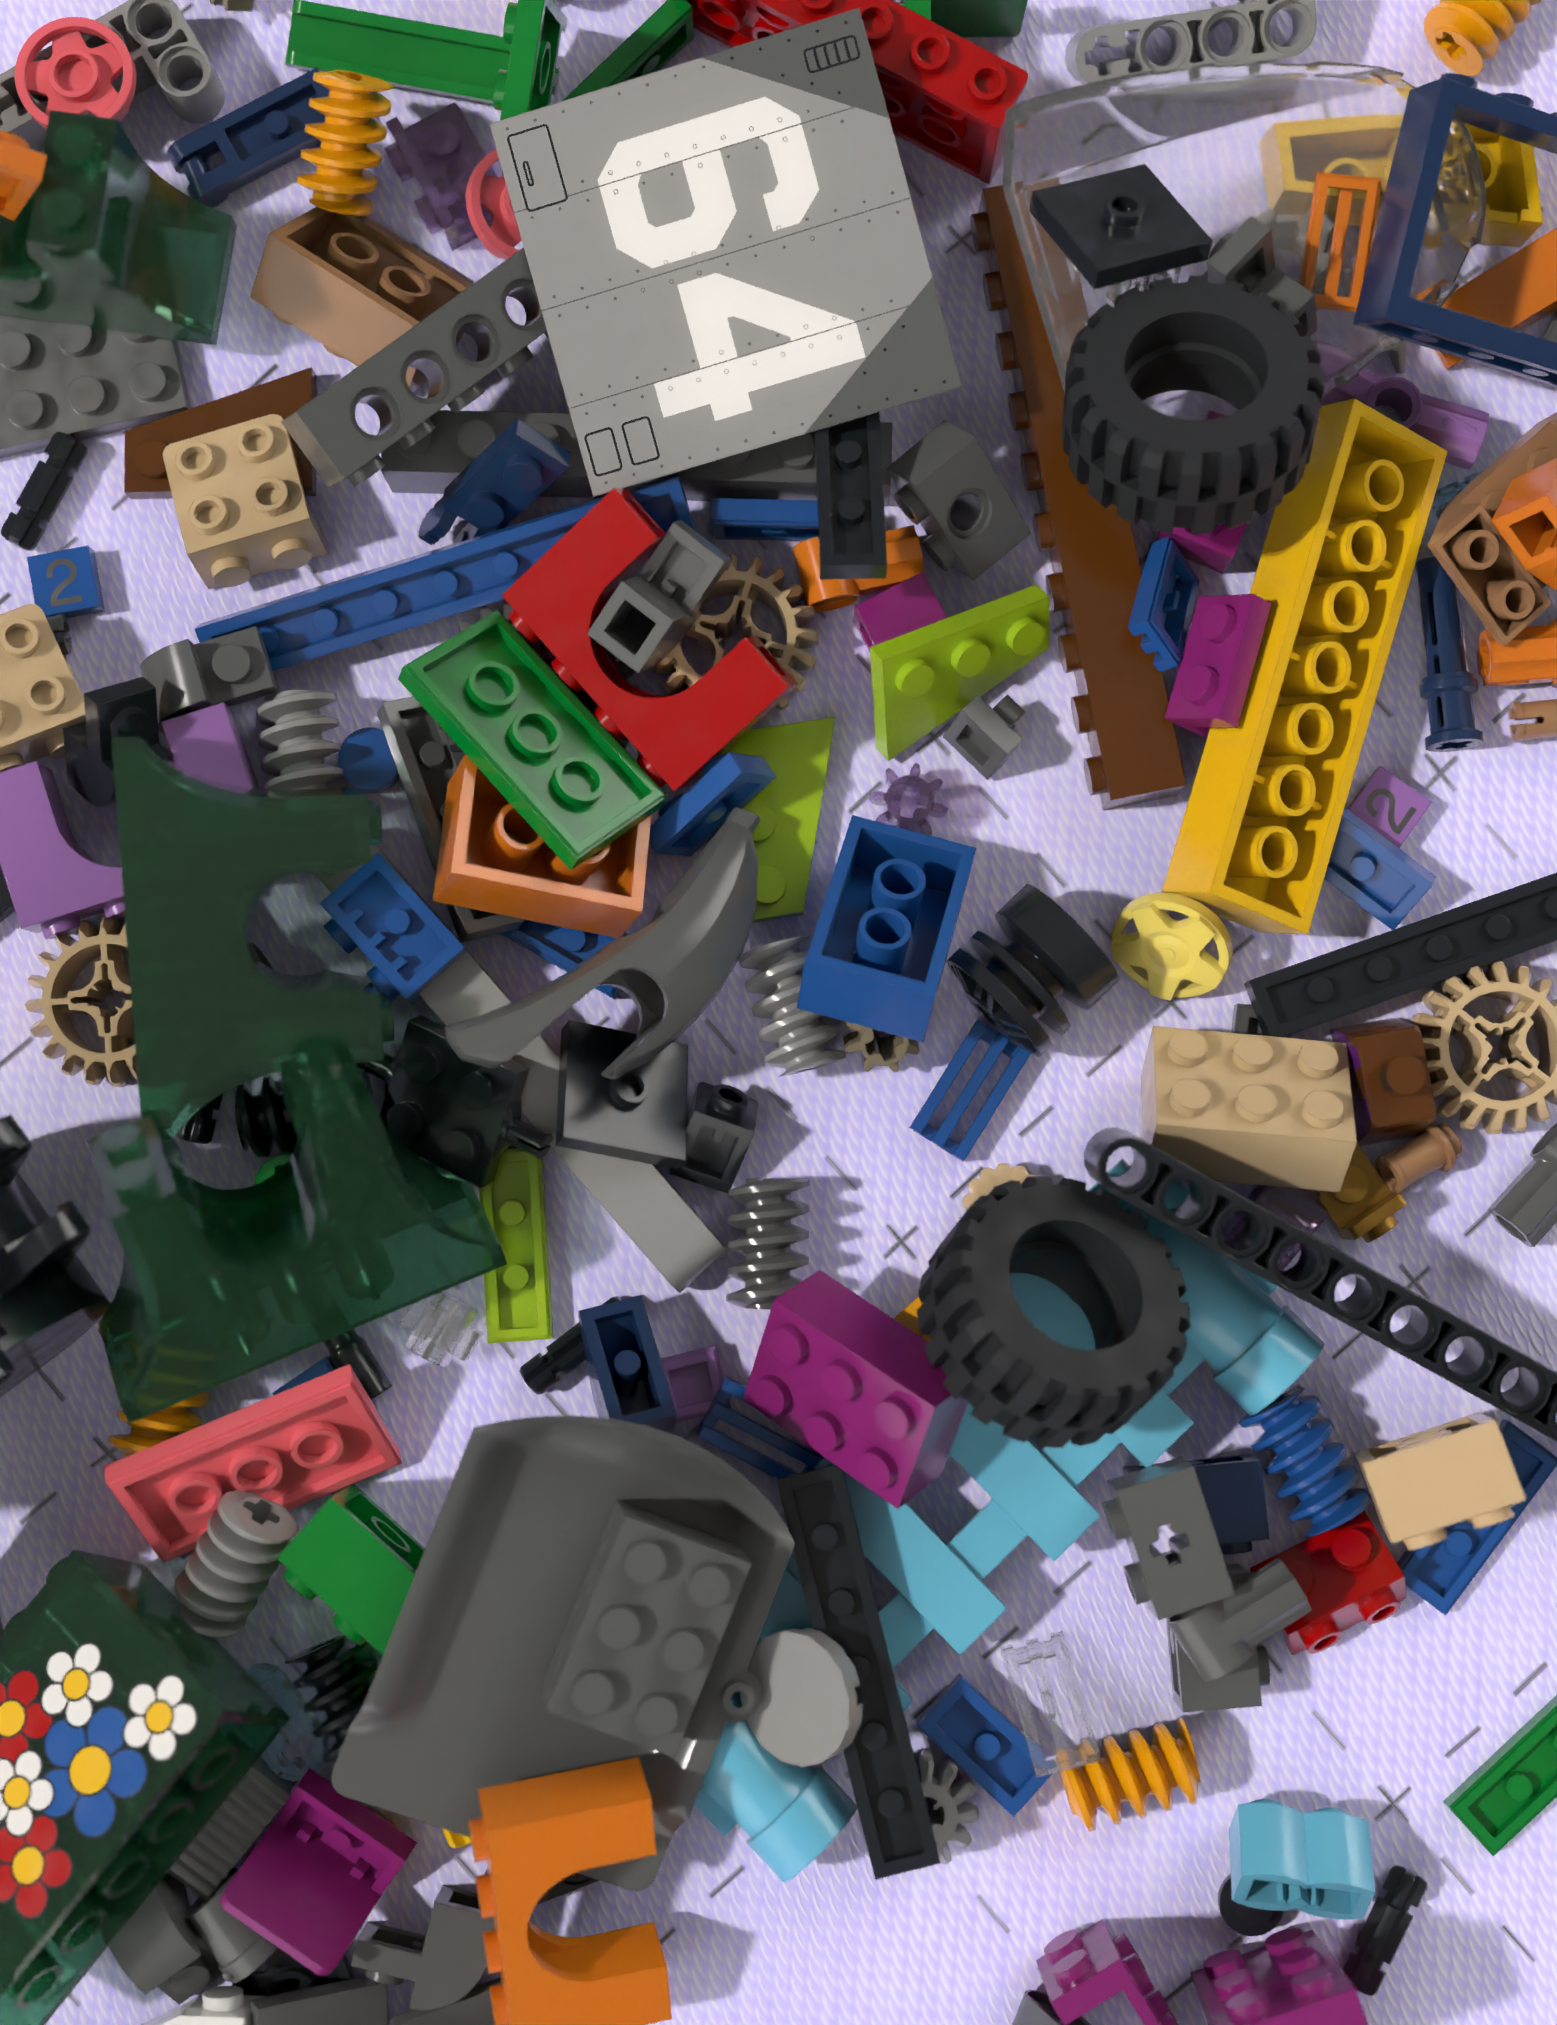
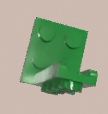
[285,0,567,121]

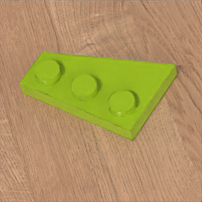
[870,584,1049,761]

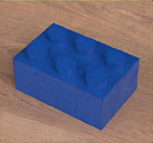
[797,815,976,1042]

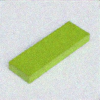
[479,1148,554,1343]

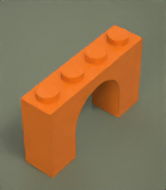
[468,1757,672,2025]

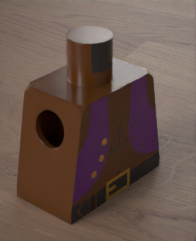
[1330,1018,1436,1146]

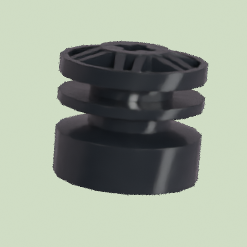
[946,884,1120,1057]

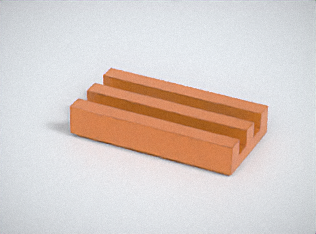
[1299,172,1382,313]

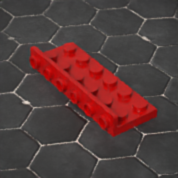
[666,0,1028,185]

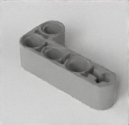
[0,0,225,152]
[1065,0,1317,86]

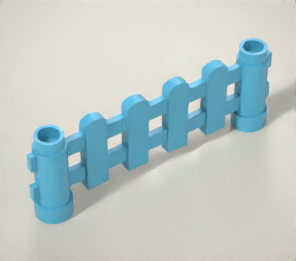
[695,1158,1325,1883]

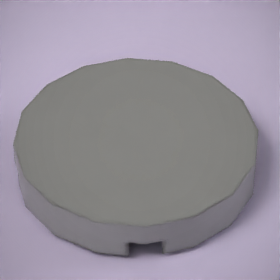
[740,1628,862,1767]

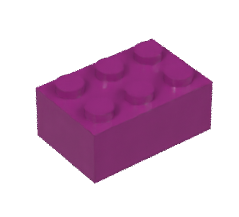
[743,1270,968,1509]
[1190,1928,1368,2025]

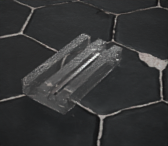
[1000,1631,1100,1778]

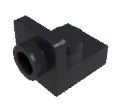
[669,1082,758,1194]

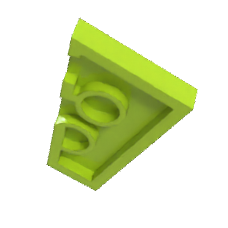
[723,716,835,923]

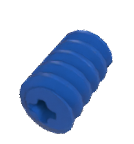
[1238,1387,1371,1537]

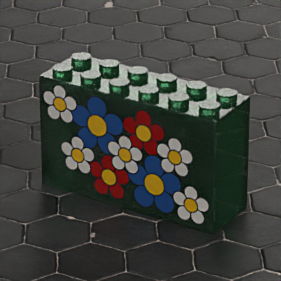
[0,1549,291,2025]

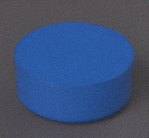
[338,727,400,793]

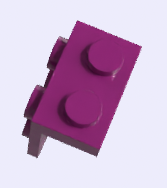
[1165,594,1272,739]
[220,1768,417,1976]
[1036,1920,1179,2025]

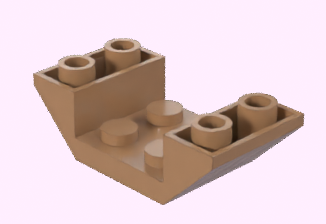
[1428,412,1557,646]

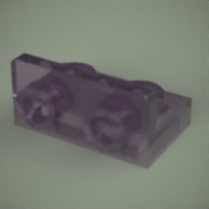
[384,102,497,251]

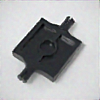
[354,1015,553,1188]

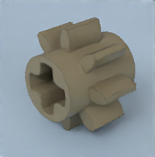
[843,1022,920,1073]

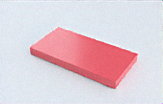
[104,1364,402,1563]

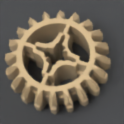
[653,553,819,722]
[24,915,203,1087]
[1410,961,1557,1135]

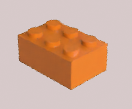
[433,754,651,938]

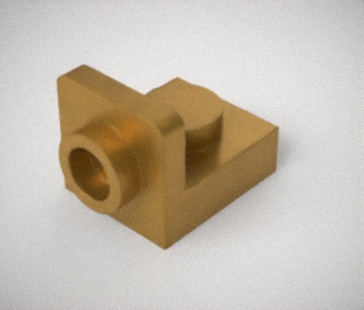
[1307,1143,1408,1243]

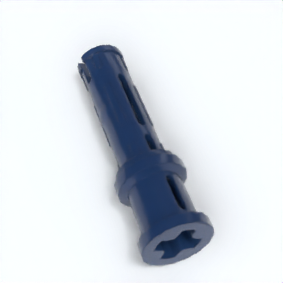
[1415,556,1483,752]

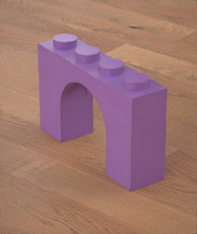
[0,702,280,939]

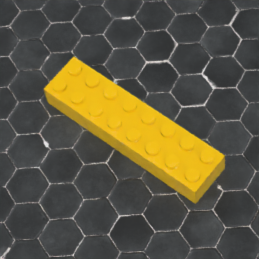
[1162,399,1448,935]

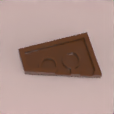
[124,367,317,499]

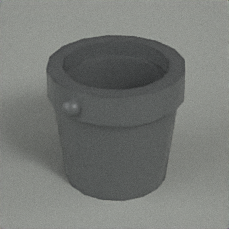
[186,1868,278,1983]

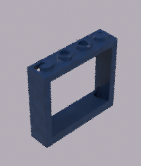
[1353,73,1557,387]

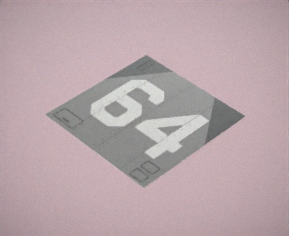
[489,8,963,497]

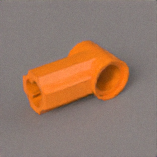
[793,525,925,612]
[1476,619,1557,688]

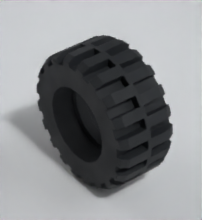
[1061,276,1324,535]
[917,1176,1190,1448]

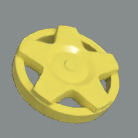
[1111,892,1233,1001]

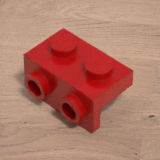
[1250,1510,1406,1655]

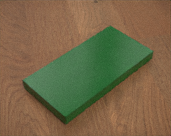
[398,610,668,870]

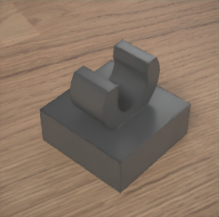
[943,694,1025,780]

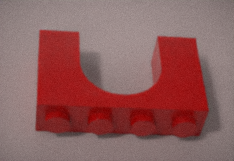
[501,488,798,791]

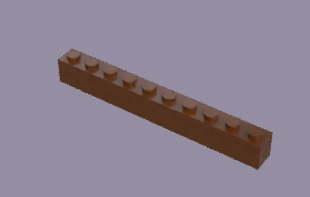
[970,174,1186,810]

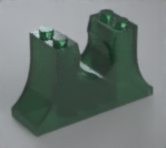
[0,110,237,345]
[111,732,394,1146]
[86,1038,507,1423]

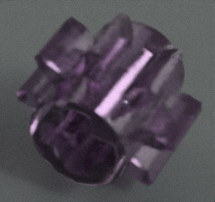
[869,763,948,836]

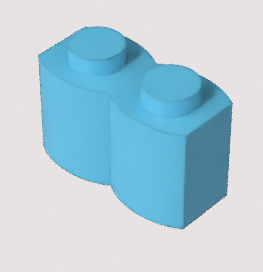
[1229,1799,1375,1920]

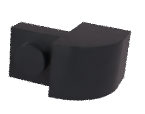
[63,676,173,807]

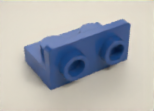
[319,852,467,1006]

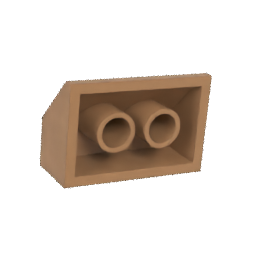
[250,207,472,392]

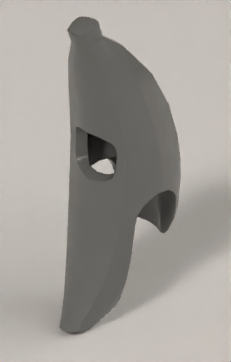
[445,807,760,1079]

